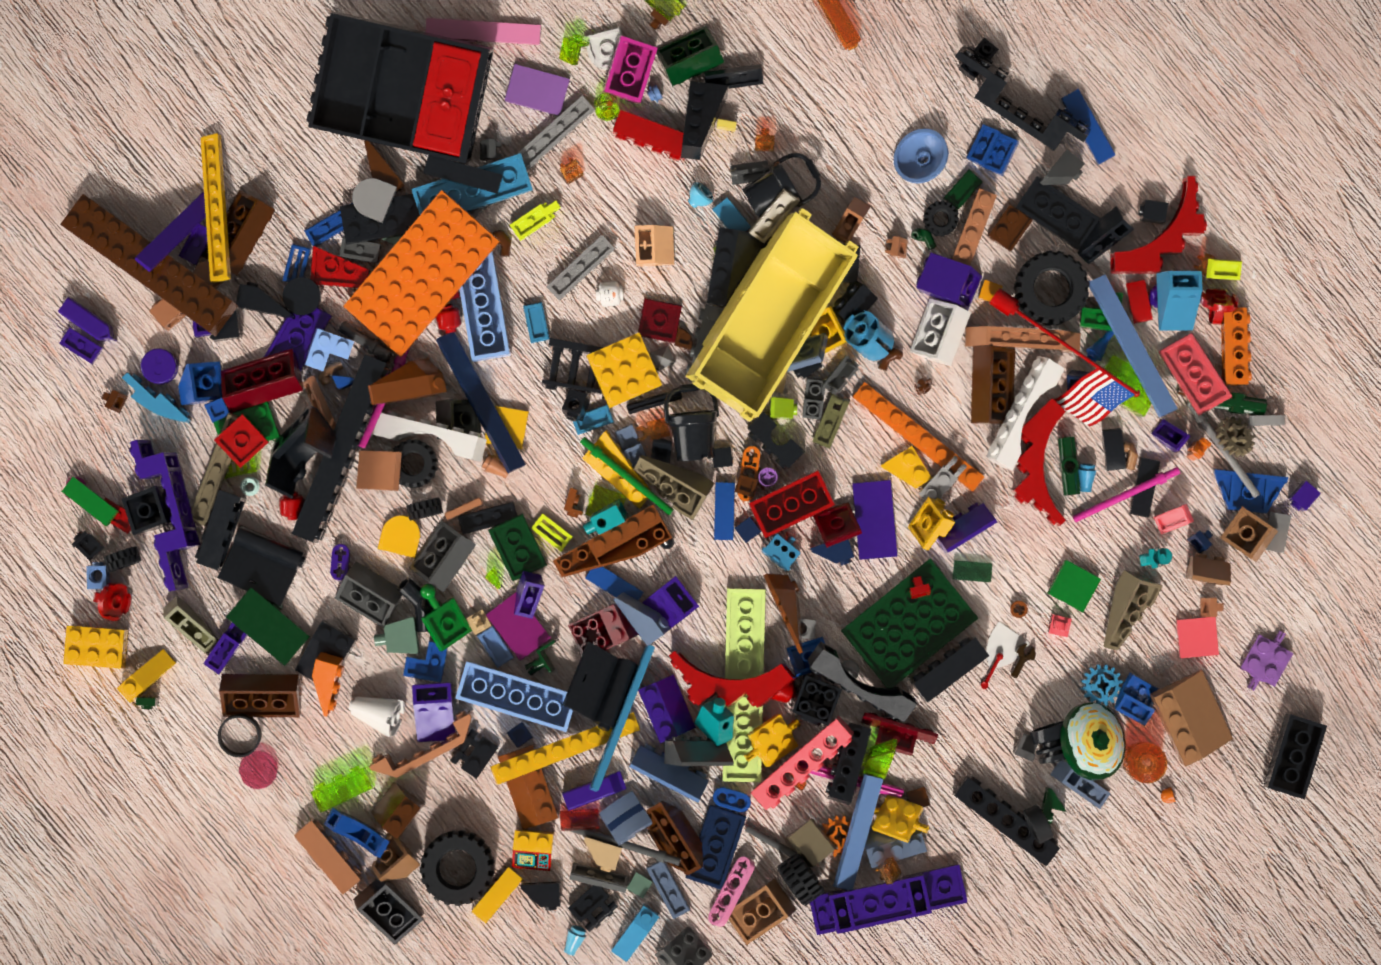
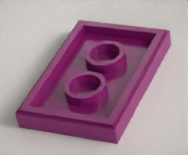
[486,592,551,661]

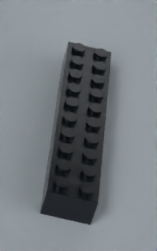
[292,355,391,543]

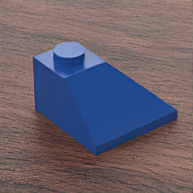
[178,361,222,405]

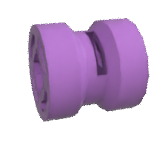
[758,468,778,487]

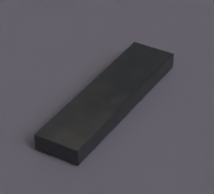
[423,155,503,194]

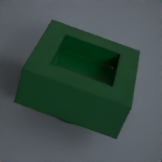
[136,697,159,710]

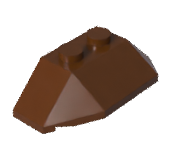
[647,801,703,875]

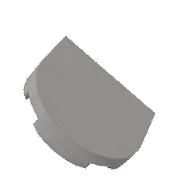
[352,178,397,223]

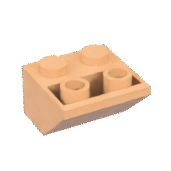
[635,225,675,267]

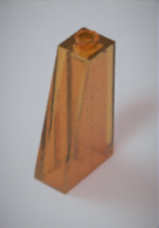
[811,0,862,51]

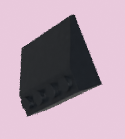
[707,227,771,306]

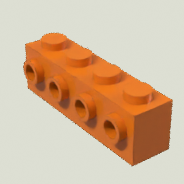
[1221,308,1252,386]

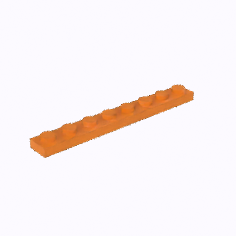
[852,382,984,492]

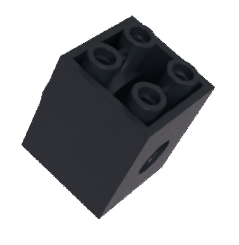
[790,675,842,726]

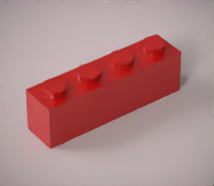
[613,110,685,161]

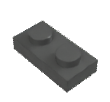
[339,238,381,264]

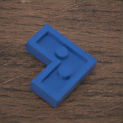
[403,641,448,683]

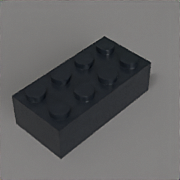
[911,636,989,703]
[1263,713,1327,800]

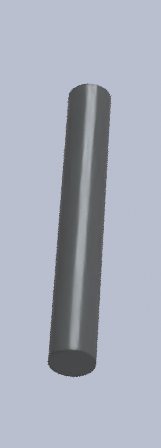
[745,824,797,857]

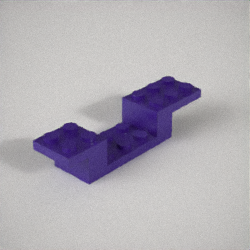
[130,440,200,592]
[810,864,968,935]

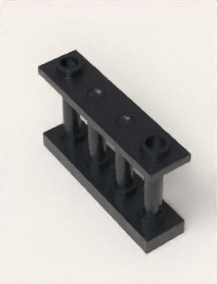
[542,338,605,399]

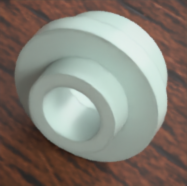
[240,477,260,496]

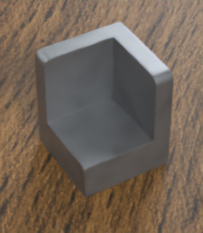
[1013,732,1037,762]

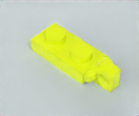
[510,201,561,242]

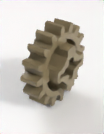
[1215,416,1255,457]

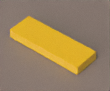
[471,867,523,924]

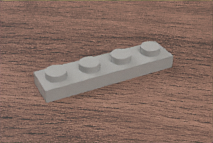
[546,235,615,301]

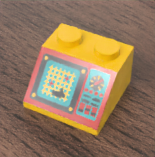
[512,829,554,871]

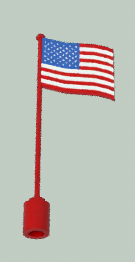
[989,288,1140,427]

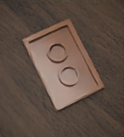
[356,450,402,491]

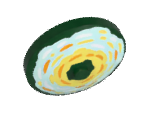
[1061,702,1126,780]

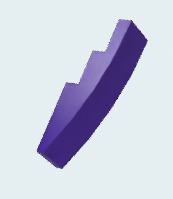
[203,623,248,675]

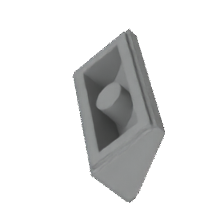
[1265,512,1291,553]

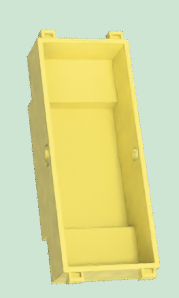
[685,208,859,422]

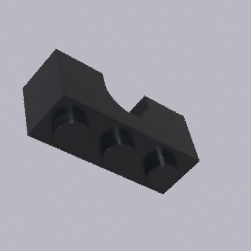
[747,412,805,469]

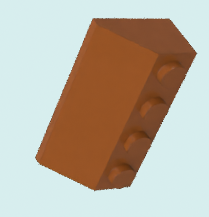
[498,744,559,829]

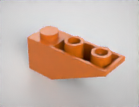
[312,652,344,717]

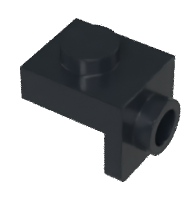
[651,438,672,464]
[71,531,105,561]

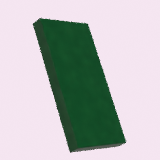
[225,587,310,666]

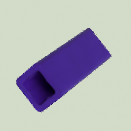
[58,297,117,341]
[562,771,627,811]

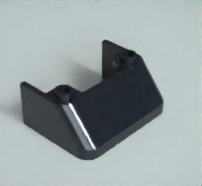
[265,405,337,499]

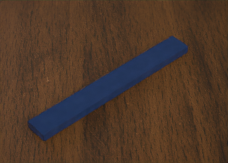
[436,332,526,474]

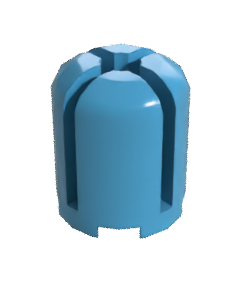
[843,310,894,361]

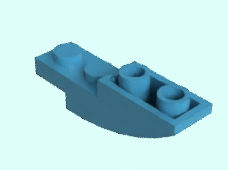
[122,372,191,423]

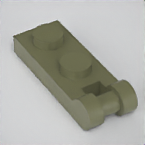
[812,394,850,449]

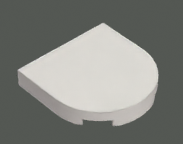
[583,27,623,70]

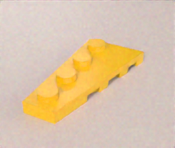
[582,430,650,509]

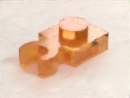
[634,418,670,441]

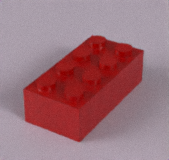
[748,471,835,538]

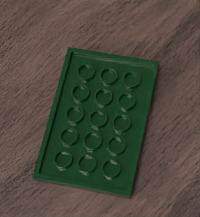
[840,558,978,688]

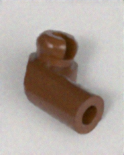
[493,230,511,257]

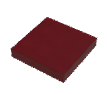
[638,298,682,343]
[813,502,862,548]

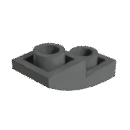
[802,377,825,420]

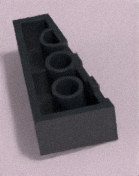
[681,81,729,160]
[195,490,246,571]

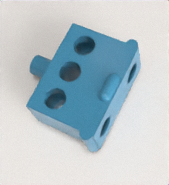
[761,534,801,572]

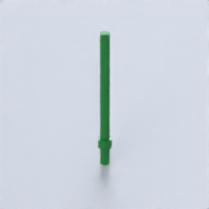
[580,437,674,515]

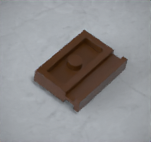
[988,205,1033,252]

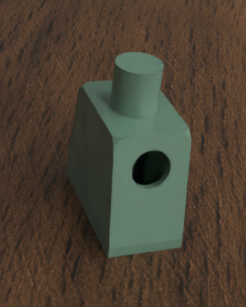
[374,617,420,654]

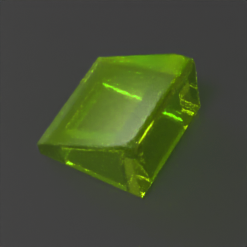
[485,566,502,589]

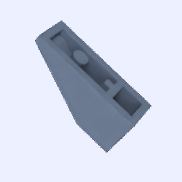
[613,592,671,646]
[1050,760,1111,809]

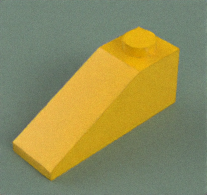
[116,649,176,703]

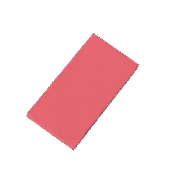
[1158,333,1232,416]

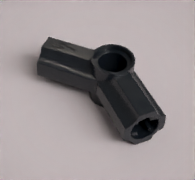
[398,577,433,632]

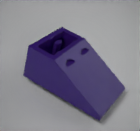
[642,576,699,628]
[412,682,456,742]

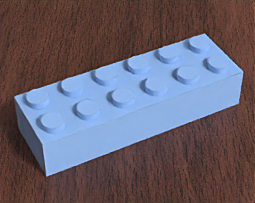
[459,251,511,362]
[455,661,573,732]

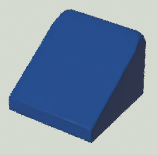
[332,376,355,390]

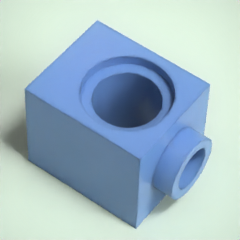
[86,562,110,589]

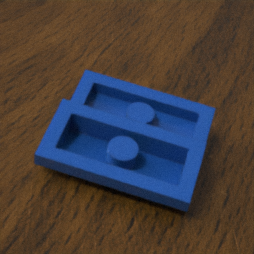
[966,124,1019,177]
[1114,672,1159,726]

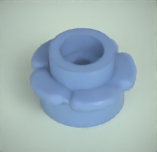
[647,85,663,103]

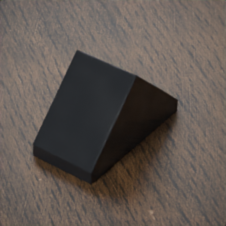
[210,310,242,342]

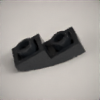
[958,38,999,81]
[1102,428,1126,471]

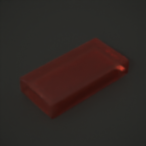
[560,808,600,831]

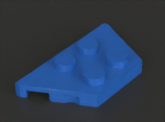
[1213,469,1288,514]

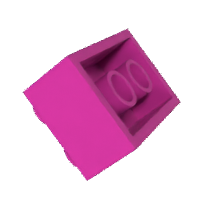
[602,36,658,104]

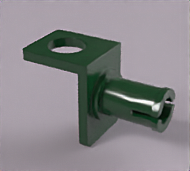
[525,638,559,676]

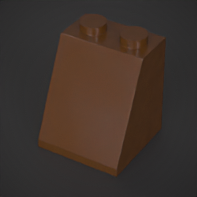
[371,781,425,839]

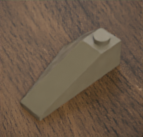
[634,455,715,520]
[1103,570,1163,651]

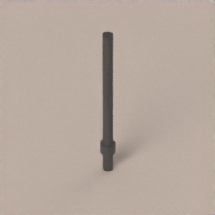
[570,824,681,866]

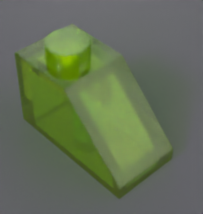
[862,739,897,780]

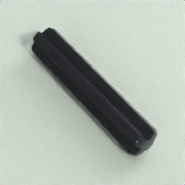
[626,391,682,414]

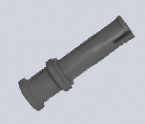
[338,321,394,363]

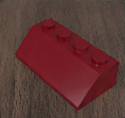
[221,349,303,413]

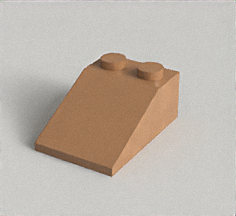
[728,878,797,945]

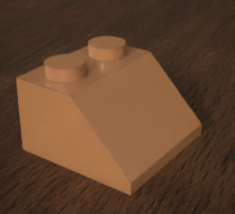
[1220,507,1278,562]
[1185,553,1231,586]

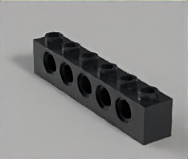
[953,776,1060,866]

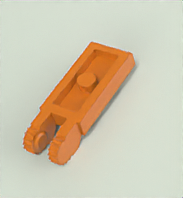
[1187,437,1211,461]

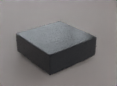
[713,447,733,468]

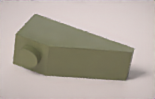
[163,596,219,653]

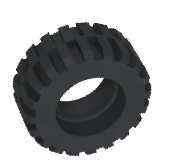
[1014,250,1090,326]
[420,830,495,906]

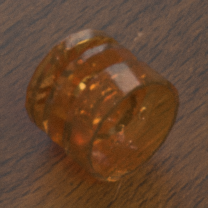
[1122,741,1167,783]

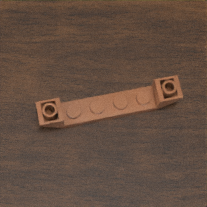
[965,326,1081,353]
[369,710,474,778]

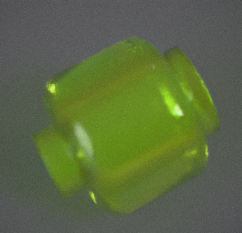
[594,93,620,121]

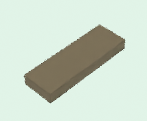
[749,188,800,243]

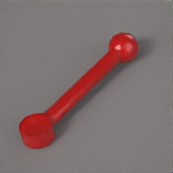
[981,653,1003,689]

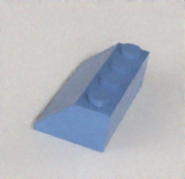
[629,743,709,803]

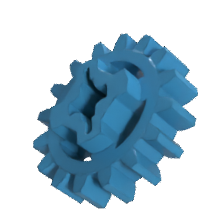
[1081,664,1123,706]

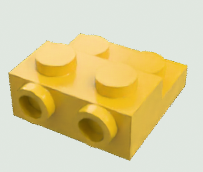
[908,497,955,550]

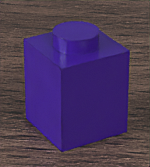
[1288,481,1321,511]

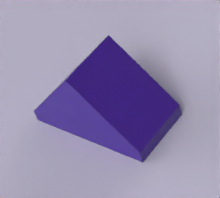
[1151,419,1191,452]

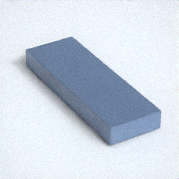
[646,861,690,919]

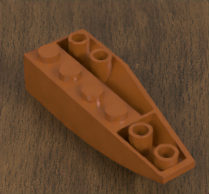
[553,504,672,577]

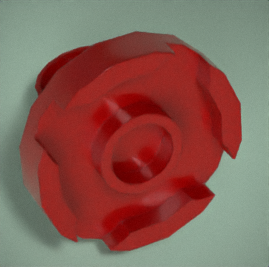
[1200,288,1239,325]
[93,582,131,621]

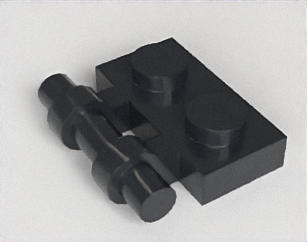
[450,729,499,779]
[568,885,618,932]

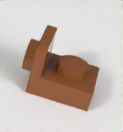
[564,488,583,518]

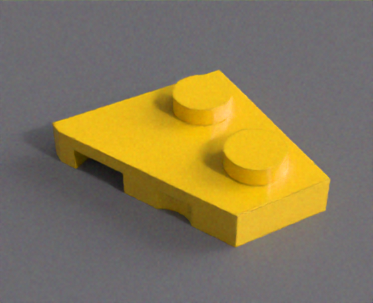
[880,446,932,489]

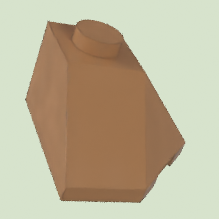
[372,834,420,882]

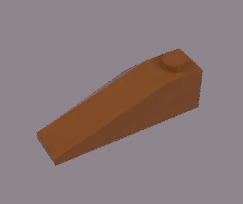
[368,358,447,405]
[763,574,803,654]

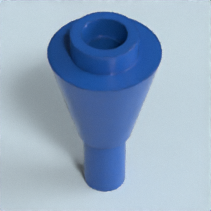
[1086,331,1114,362]

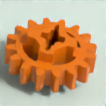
[822,815,851,857]

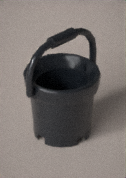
[742,153,821,218]
[664,384,719,461]

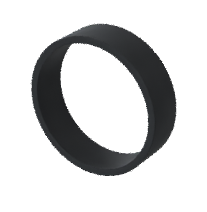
[217,714,262,757]

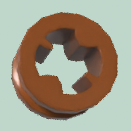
[1010,601,1028,618]

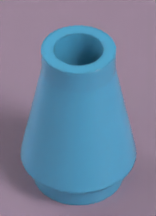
[1078,464,1097,492]

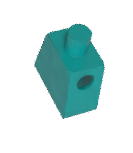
[583,499,629,535]
[694,698,734,747]

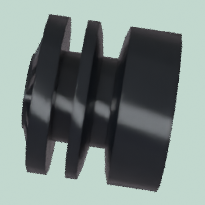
[1030,721,1065,764]

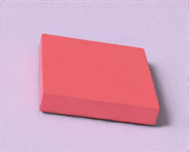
[1176,617,1219,658]

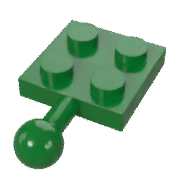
[420,584,472,651]

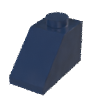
[810,539,854,566]

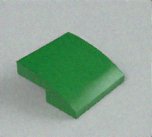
[1047,560,1101,613]

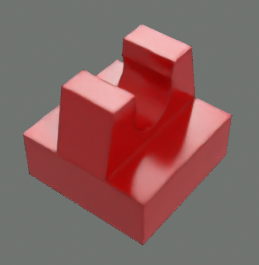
[910,576,931,599]

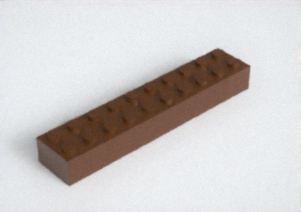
[60,194,238,337]

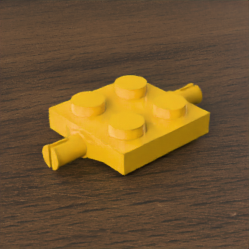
[744,713,801,767]
[872,795,929,843]

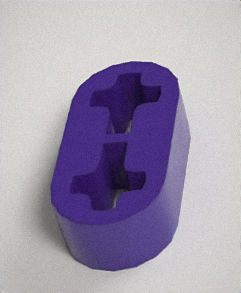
[330,544,350,580]

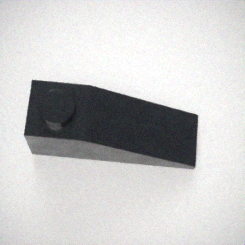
[1077,206,1134,264]
[236,282,296,319]

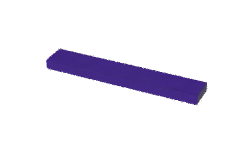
[135,191,206,272]

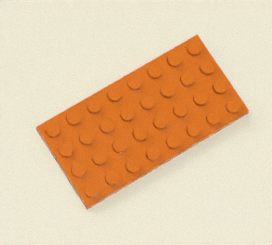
[343,190,500,357]

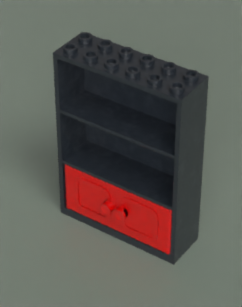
[306,12,494,164]

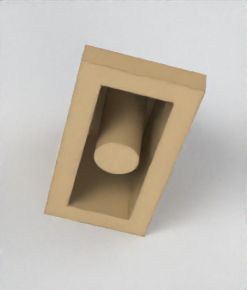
[584,836,622,872]

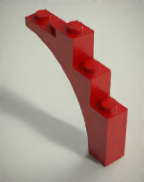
[1110,176,1207,274]
[1012,398,1066,526]
[669,650,796,708]

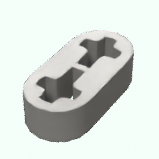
[1249,415,1285,426]

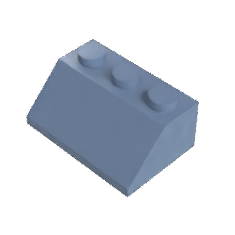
[865,825,927,868]

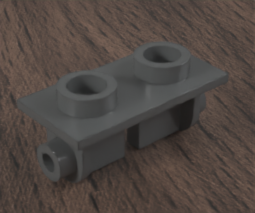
[730,160,769,185]
[822,355,859,396]

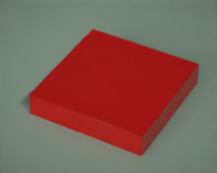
[214,413,269,468]

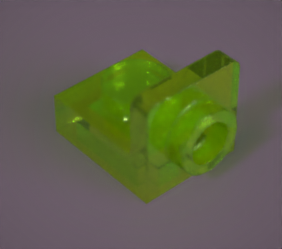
[559,34,589,65]

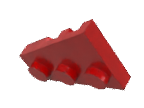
[311,246,370,288]

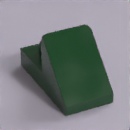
[1041,787,1067,824]

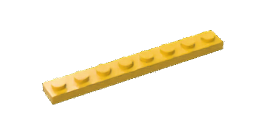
[200,133,231,283]
[490,712,640,785]

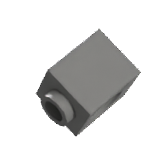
[787,619,816,639]

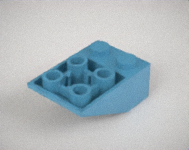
[1156,271,1203,331]

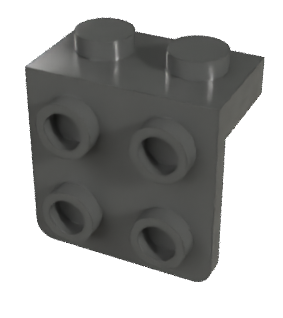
[655,927,712,965]

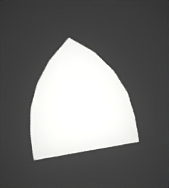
[987,622,1030,669]

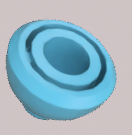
[688,182,713,208]

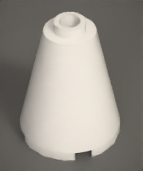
[349,696,405,737]

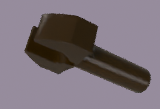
[1011,643,1036,678]

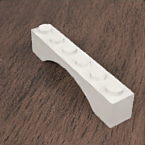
[986,356,1065,470]
[374,411,487,462]

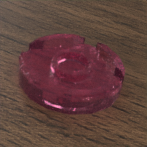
[239,751,278,789]

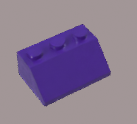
[936,502,997,553]
[638,674,696,743]

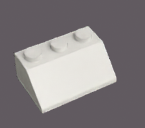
[909,299,971,366]

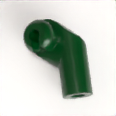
[911,228,937,251]

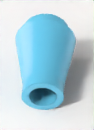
[564,925,586,956]

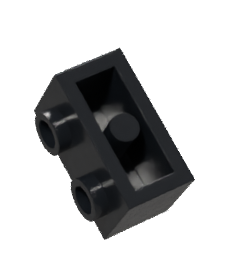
[832,280,878,322]

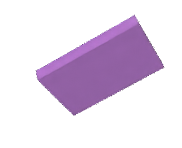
[505,64,570,116]

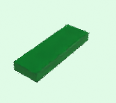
[61,477,119,527]

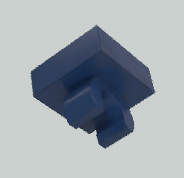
[1187,529,1213,553]

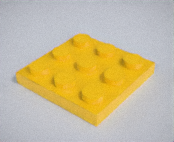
[586,333,662,408]

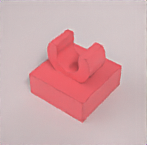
[1048,614,1072,637]

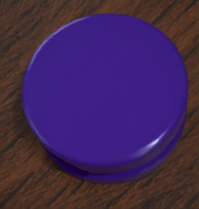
[141,348,179,385]

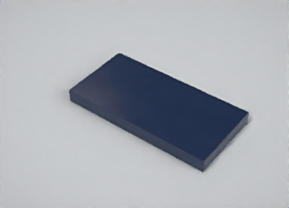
[685,804,746,890]

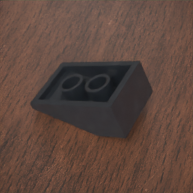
[295,621,358,681]
[353,878,423,945]

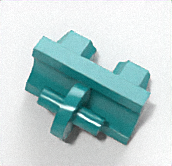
[1139,547,1173,569]

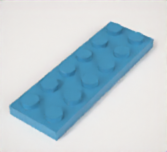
[411,153,533,215]

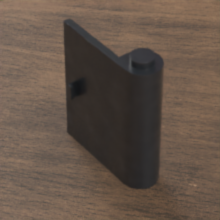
[217,525,307,606]
[562,642,638,731]

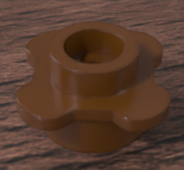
[914,377,932,395]

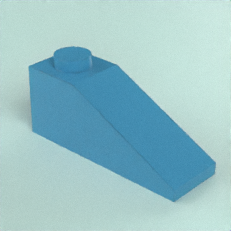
[611,903,660,962]

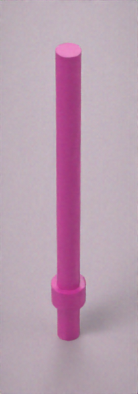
[358,347,411,448]
[1072,467,1180,523]

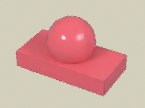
[1154,504,1194,534]

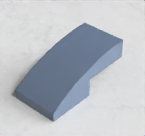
[614,424,646,467]

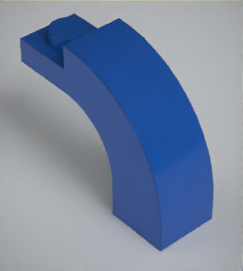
[324,808,390,858]

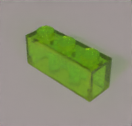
[311,765,375,813]

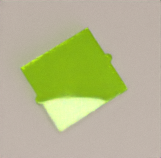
[644,0,686,21]
[585,485,626,522]

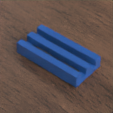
[282,244,311,282]

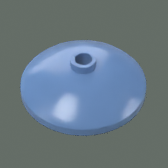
[894,129,949,184]

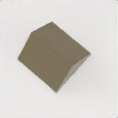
[785,818,836,867]

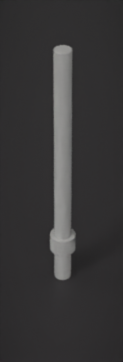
[1187,403,1260,498]

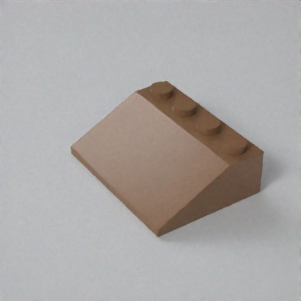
[1150,670,1233,767]

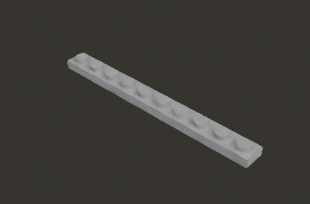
[468,95,595,218]

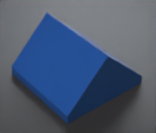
[786,636,825,677]

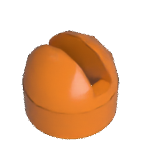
[1161,787,1176,803]

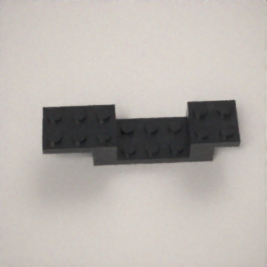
[955,45,1091,151]

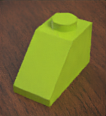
[770,397,797,420]

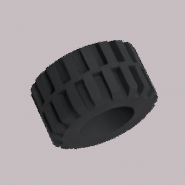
[393,439,438,488]
[777,853,824,906]

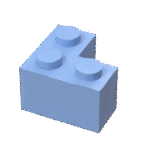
[304,328,354,371]

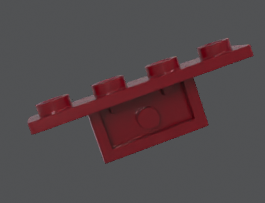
[861,712,938,756]

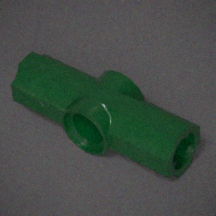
[1214,392,1267,415]
[1057,437,1080,496]

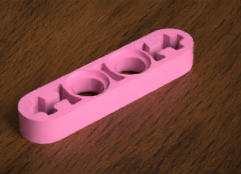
[708,856,755,927]

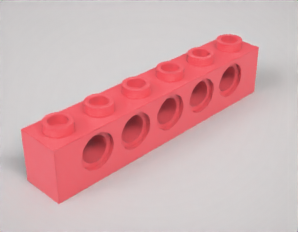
[751,715,854,810]

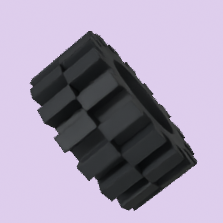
[923,201,959,237]
[406,498,443,521]
[103,546,142,572]

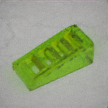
[225,454,259,479]

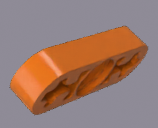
[738,446,760,502]

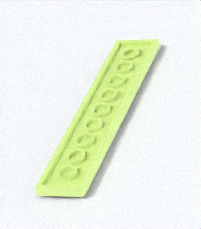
[722,589,766,782]

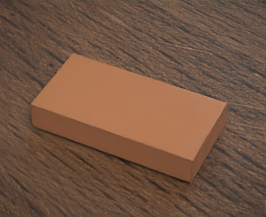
[445,498,484,520]

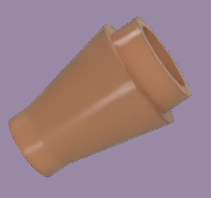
[481,454,508,479]

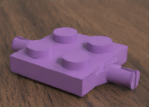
[1240,630,1294,691]

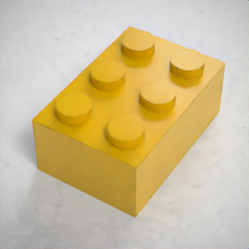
[63,625,129,669]

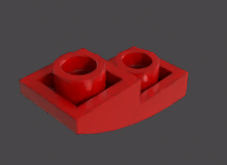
[1126,280,1153,324]

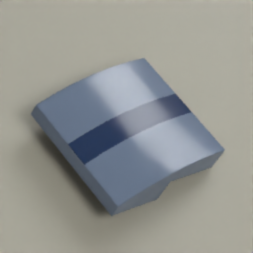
[599,791,652,846]

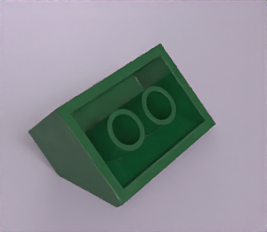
[656,26,724,87]

